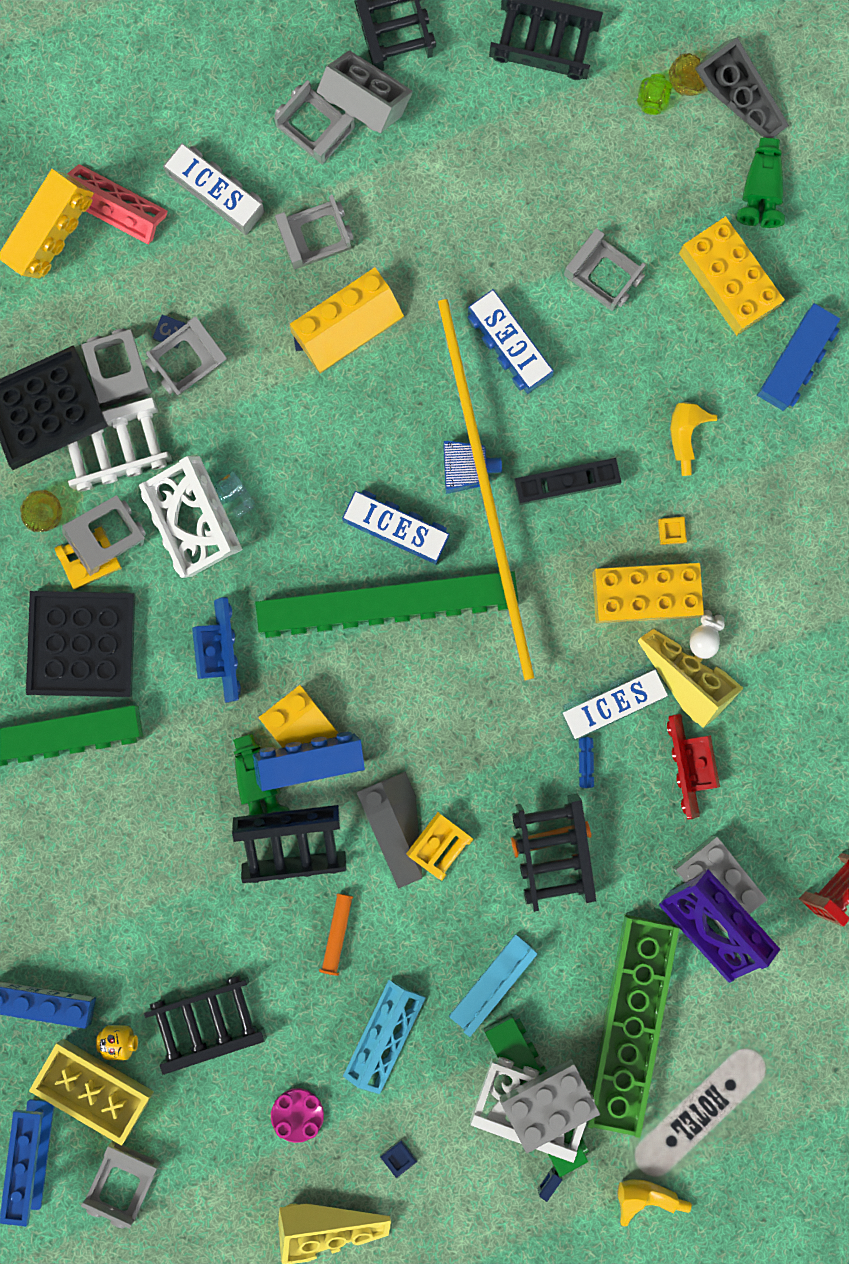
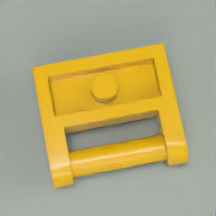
[54,526,122,590]
[406,812,474,881]

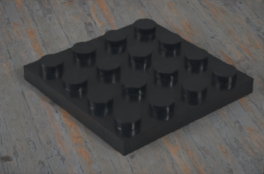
[0,345,108,471]
[26,591,135,697]

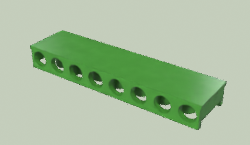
[586,914,679,1138]

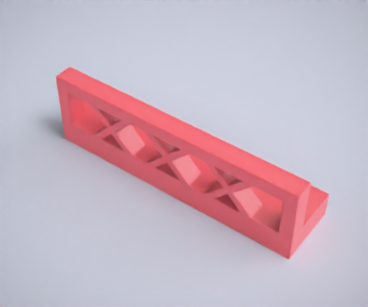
[67,164,168,245]

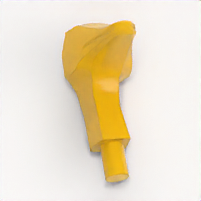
[670,402,718,476]
[617,1179,692,1227]

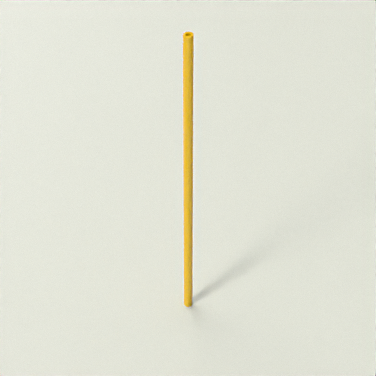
[438,299,535,681]

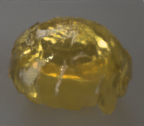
[669,53,706,96]
[20,490,62,532]

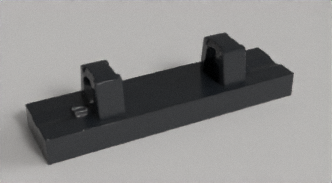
[514,458,622,505]

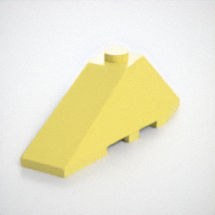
[638,629,743,728]
[278,1204,391,1264]

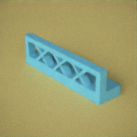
[449,934,538,1037]
[343,980,426,1094]

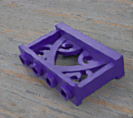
[659,869,781,983]

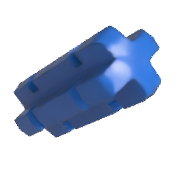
[579,737,594,788]

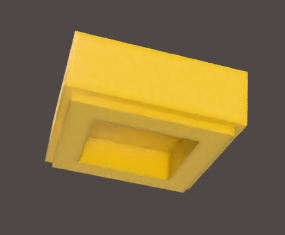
[658,517,687,545]

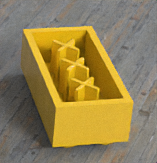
[0,169,94,279]
[679,216,785,336]
[592,563,704,623]

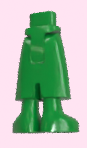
[736,137,785,228]
[233,734,290,816]

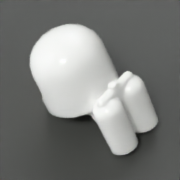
[690,610,725,659]

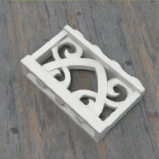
[139,456,243,578]
[470,1057,595,1163]

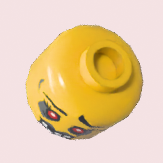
[96,1025,138,1060]

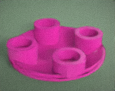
[271,1088,324,1143]

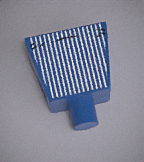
[443,441,502,494]

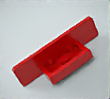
[667,714,720,820]

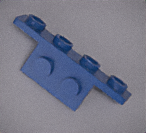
[192,597,241,703]

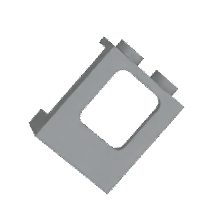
[274,80,355,165]
[275,195,354,270]
[564,228,646,311]
[145,316,227,396]
[81,328,152,408]
[62,495,146,576]
[81,1141,161,1229]

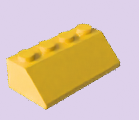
[290,267,404,373]

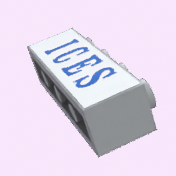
[163,143,265,235]

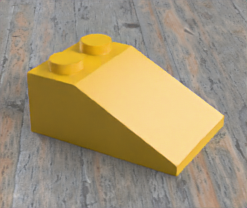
[258,685,338,748]

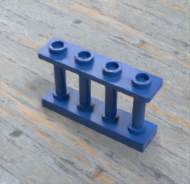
[0,1099,54,1227]

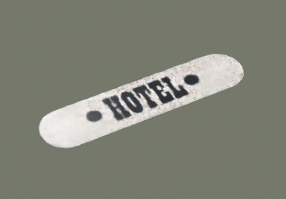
[635,1049,766,1177]

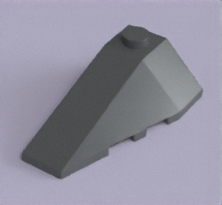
[695,37,789,138]
[357,771,422,889]

